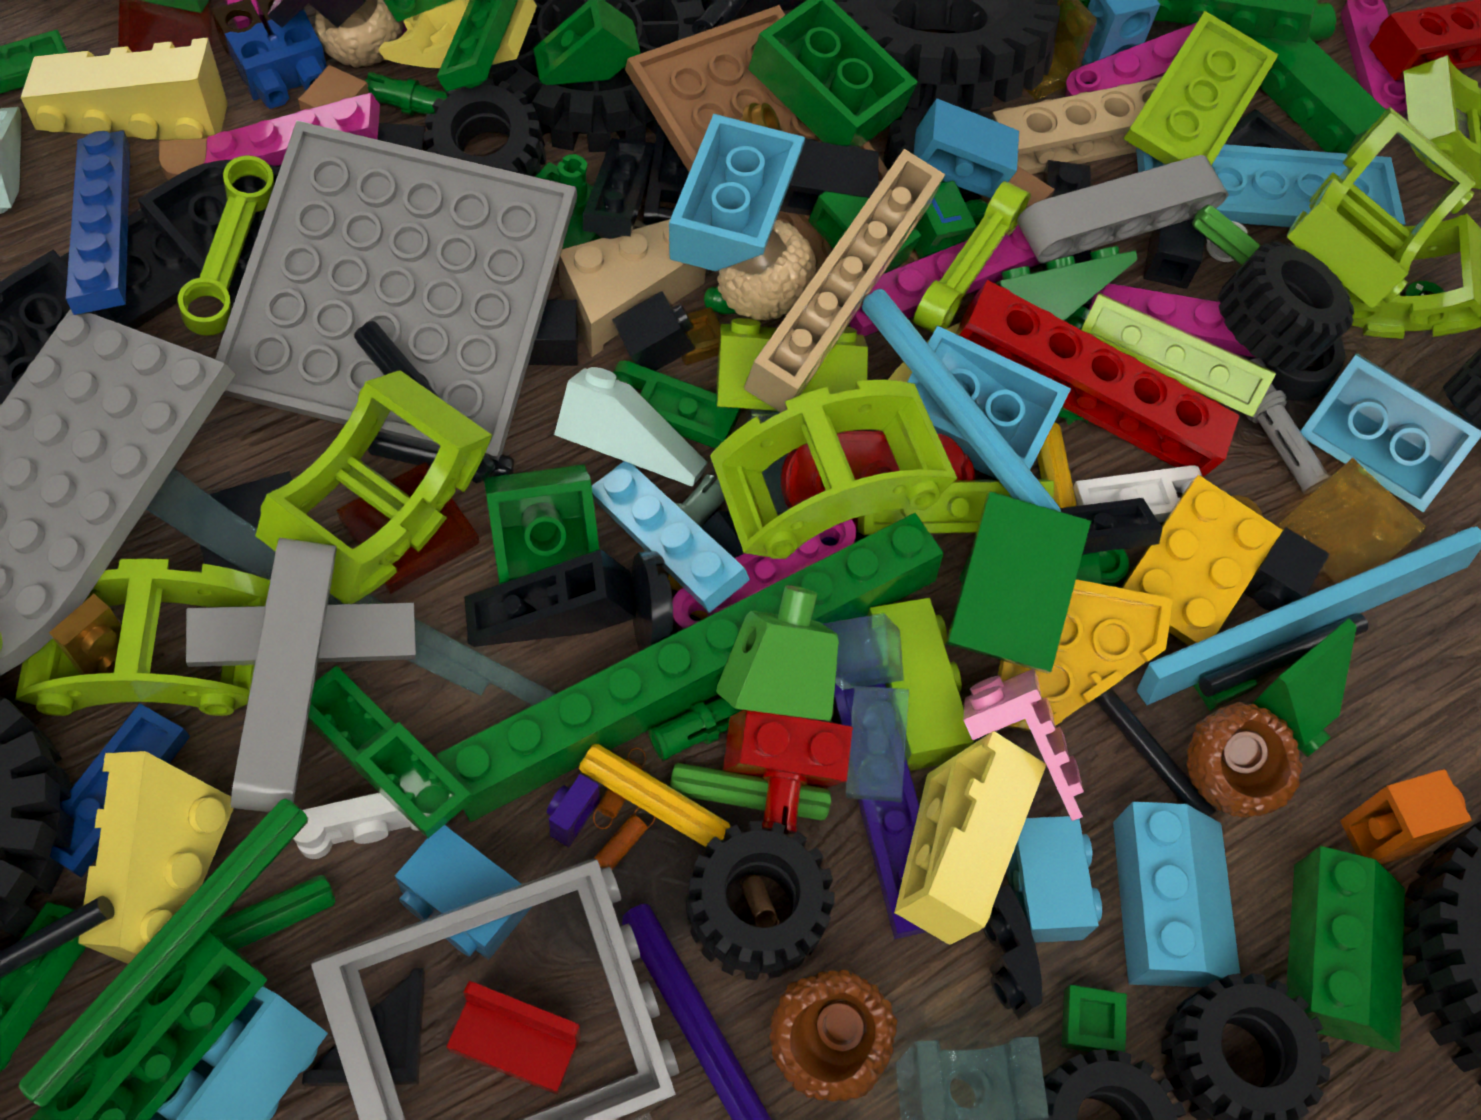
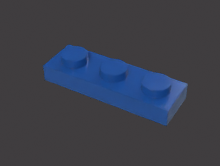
[49,703,190,878]

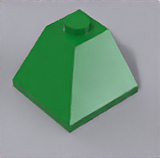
[1252,618,1357,758]

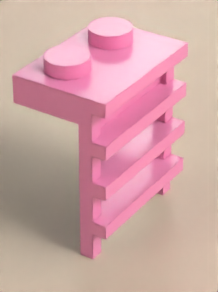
[963,669,1084,821]

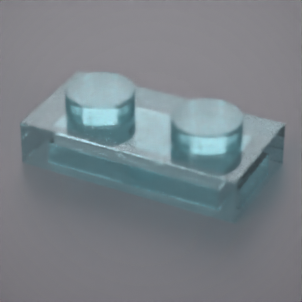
[846,686,909,802]

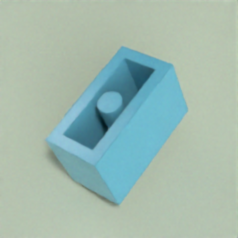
[1006,816,1102,943]

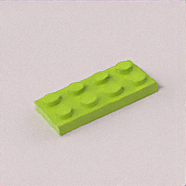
[1123,11,1278,165]

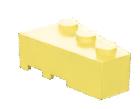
[894,731,1046,945]
[78,751,234,964]

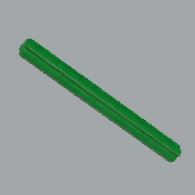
[19,798,309,1107]

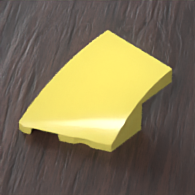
[379,0,537,68]

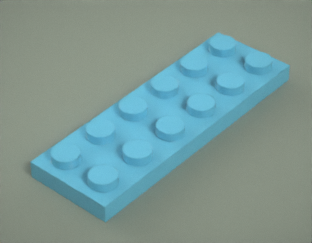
[1136,144,1406,227]

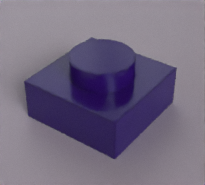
[546,774,599,848]

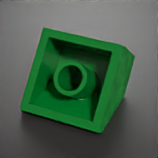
[484,464,599,584]

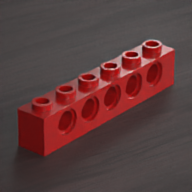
[1368,0,1481,81]
[956,280,1240,478]

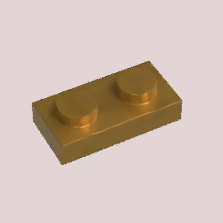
[49,594,122,675]

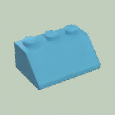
[669,114,805,271]
[1300,353,1481,512]
[1113,802,1241,987]
[150,986,328,1120]

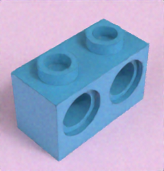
[1073,0,1160,66]

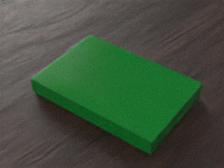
[946,492,1091,674]

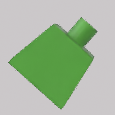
[716,585,839,721]

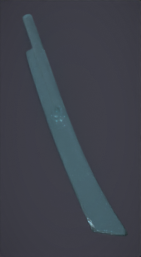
[146,468,555,705]

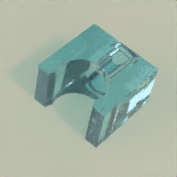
[896,1037,1049,1120]

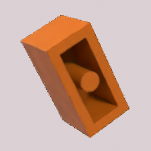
[1340,769,1472,865]

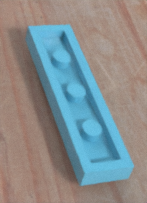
[592,461,750,613]

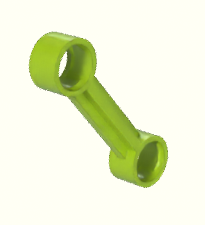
[178,155,274,336]
[913,181,1031,333]

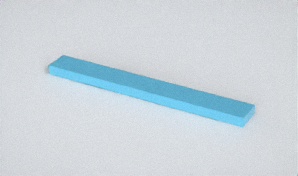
[1137,526,1481,705]

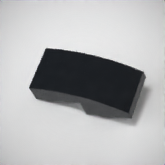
[982,884,1042,1020]

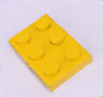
[1121,475,1283,646]

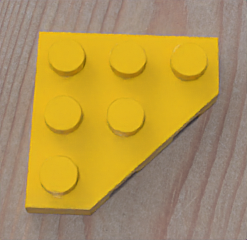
[998,579,1174,732]

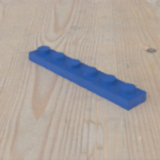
[66,130,130,315]

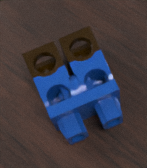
[211,0,326,109]

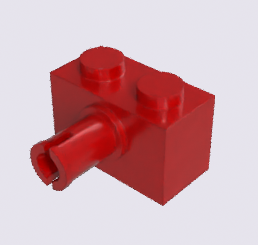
[723,710,853,834]

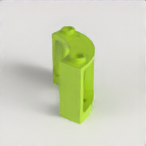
[1287,107,1476,309]
[1294,213,1481,339]
[255,370,492,604]
[710,380,957,559]
[15,558,270,716]

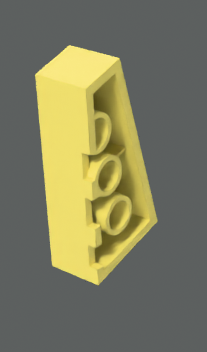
[21,38,228,140]

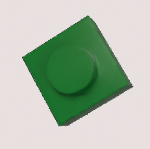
[1062,985,1127,1055]

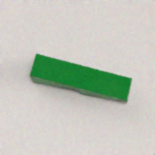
[307,665,474,839]

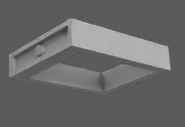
[311,859,679,1120]

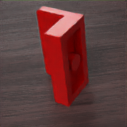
[446,981,581,1095]

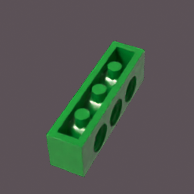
[30,930,268,1120]

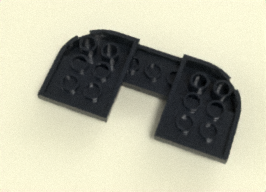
[0,160,280,405]

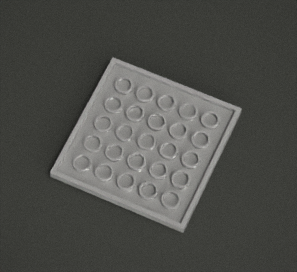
[215,121,577,461]

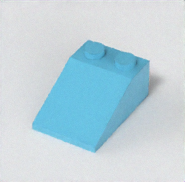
[907,325,1071,480]

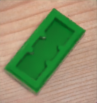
[0,29,69,94]

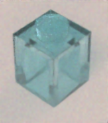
[823,613,904,690]

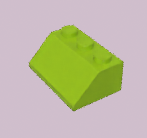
[716,318,868,411]

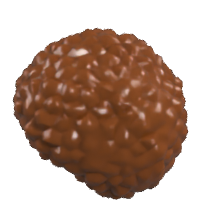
[1187,702,1302,818]
[769,969,898,1102]

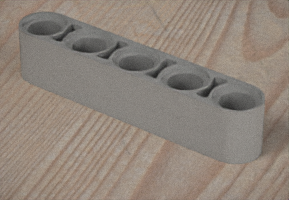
[1017,155,1228,263]
[231,538,336,812]

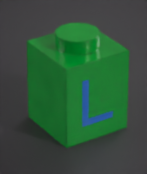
[915,181,977,259]

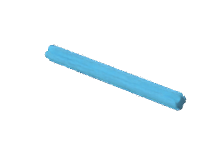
[862,289,1061,512]

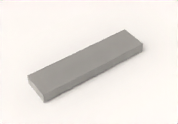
[186,603,416,667]

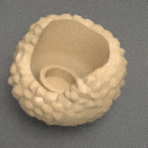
[314,0,404,68]
[717,220,816,320]

